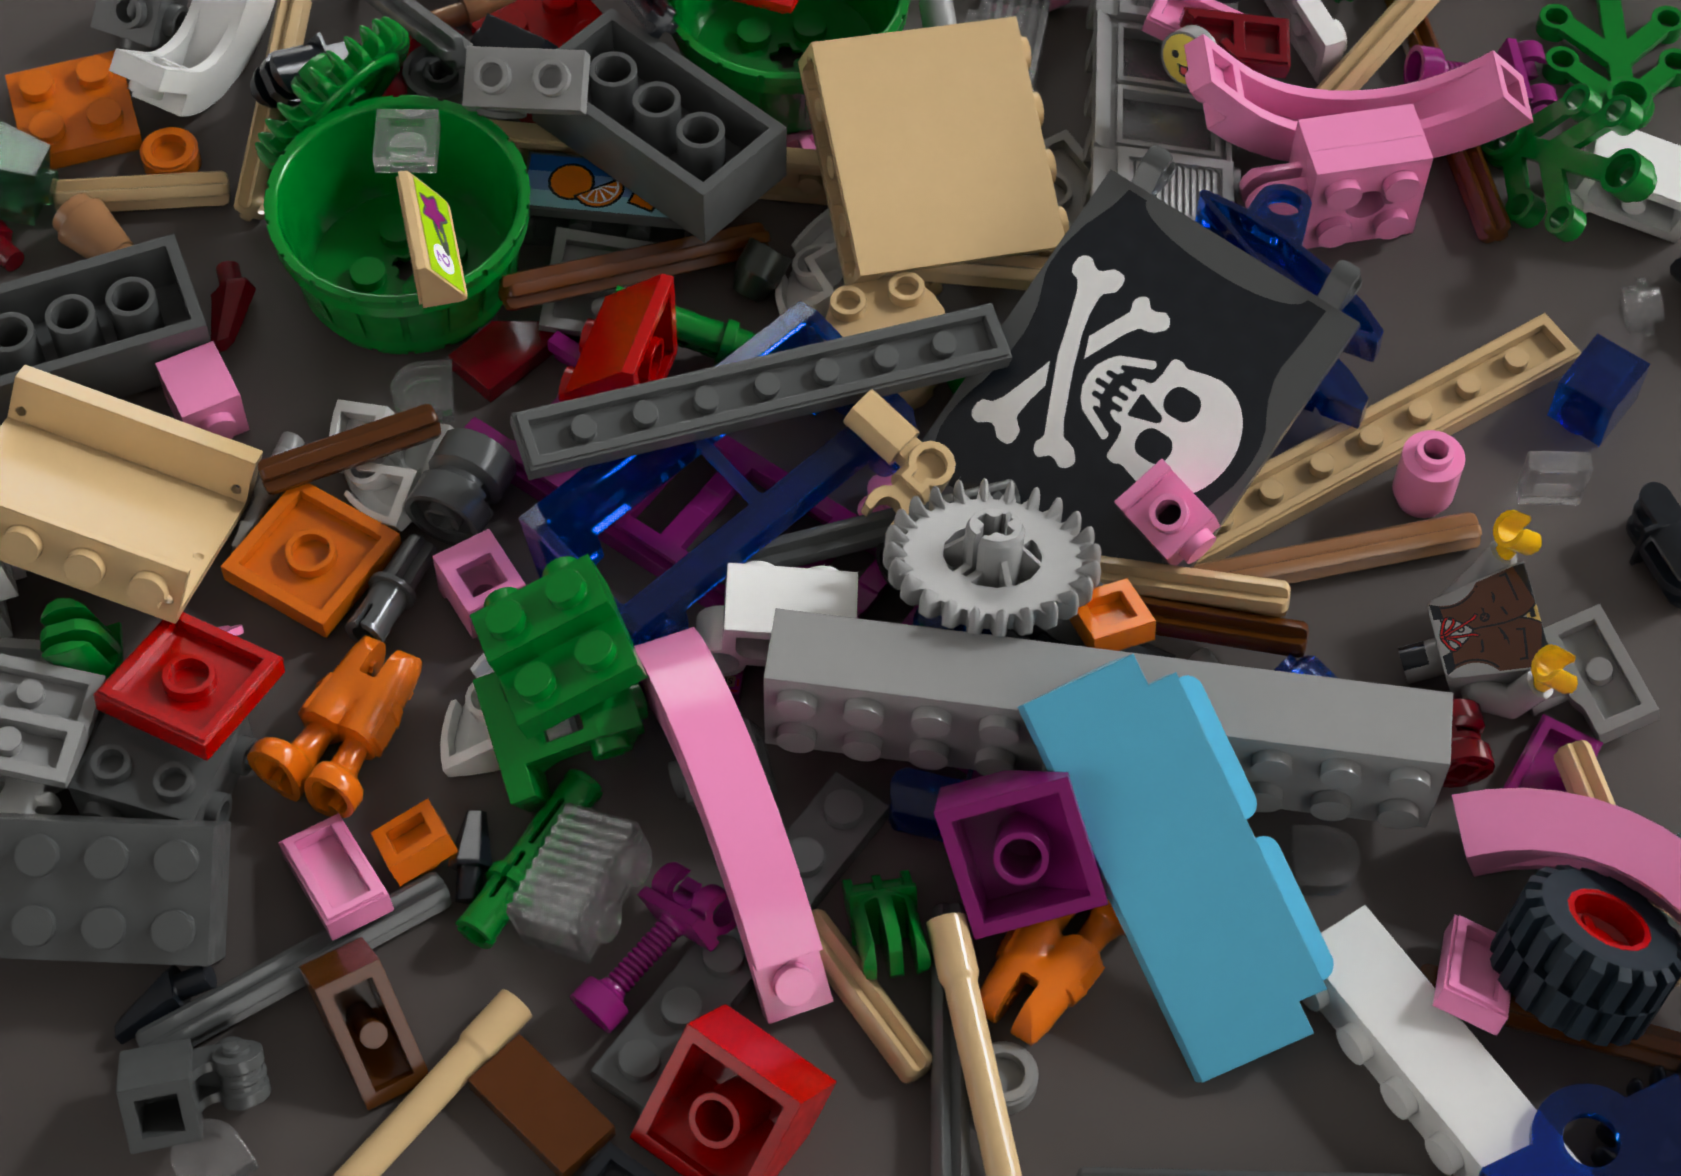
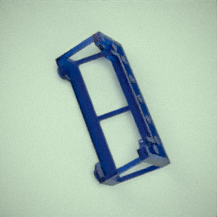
[519,300,919,646]

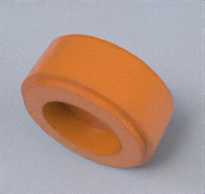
[140,127,202,175]

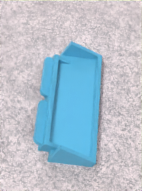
[1017,654,1334,1083]

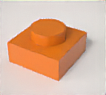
[1069,578,1156,651]
[370,798,459,887]

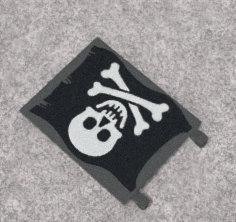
[921,145,1362,568]

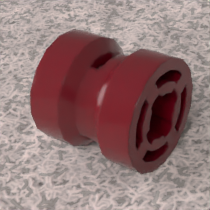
[1442,698,1495,788]

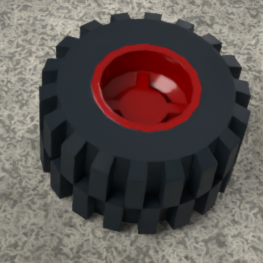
[1490,865,1681,1047]

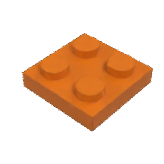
[5,50,143,175]
[220,483,401,638]

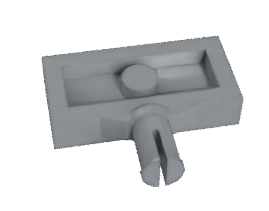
[1529,604,1660,744]

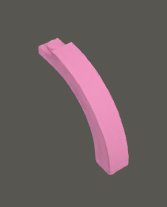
[1184,34,1534,162]
[634,627,833,1024]
[1452,788,1681,926]

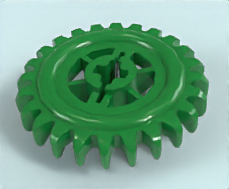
[255,16,410,170]

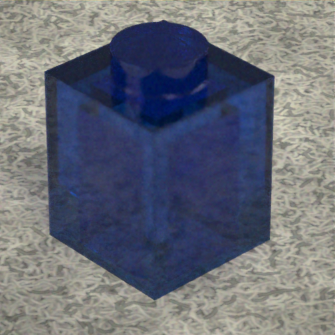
[1547,333,1651,446]

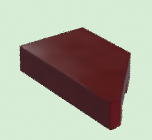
[448,321,573,403]

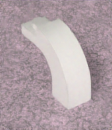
[109,0,275,117]

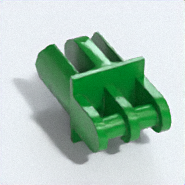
[40,598,124,680]
[842,870,931,981]

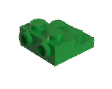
[470,554,648,740]

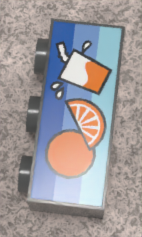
[522,151,692,247]

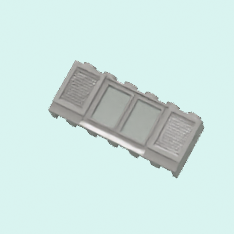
[1082,0,1242,247]

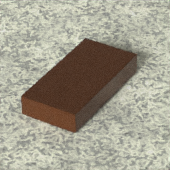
[467,1034,616,1176]

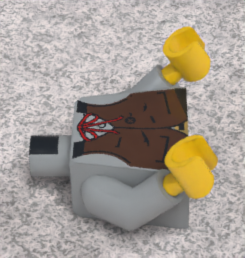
[1398,510,1578,719]

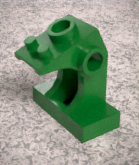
[472,672,648,812]

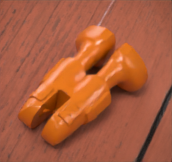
[247,635,422,818]
[980,897,1125,1046]

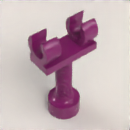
[1403,38,1558,115]
[569,862,736,1034]

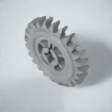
[883,478,1101,637]

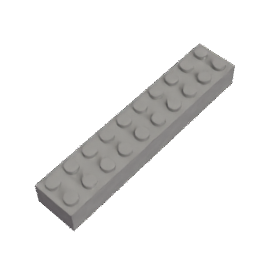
[763,608,1453,830]

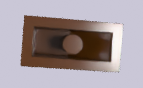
[299,937,429,1111]

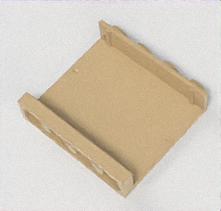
[798,16,1069,285]
[0,365,263,624]

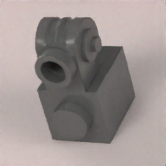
[116,1036,272,1154]

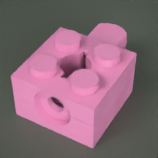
[1239,104,1433,250]

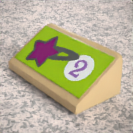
[396,170,468,308]

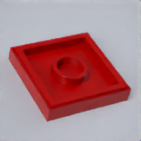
[94,612,285,761]

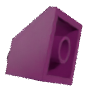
[934,770,1108,940]

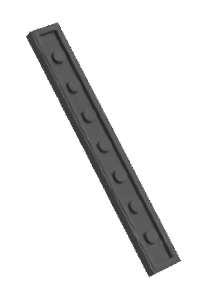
[510,303,1013,480]

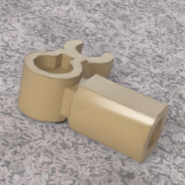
[843,389,956,534]

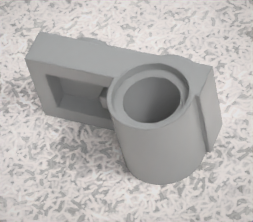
[462,46,591,119]

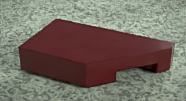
[1179,7,1291,79]

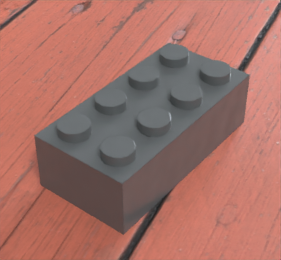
[532,7,787,243]
[0,234,211,426]
[0,813,231,966]

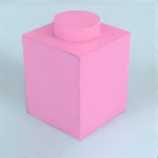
[155,341,250,439]

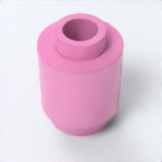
[1392,430,1465,518]

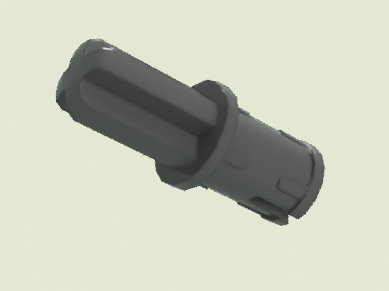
[345,534,437,643]

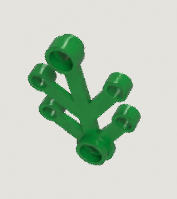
[1536,0,1681,130]
[1481,83,1657,242]

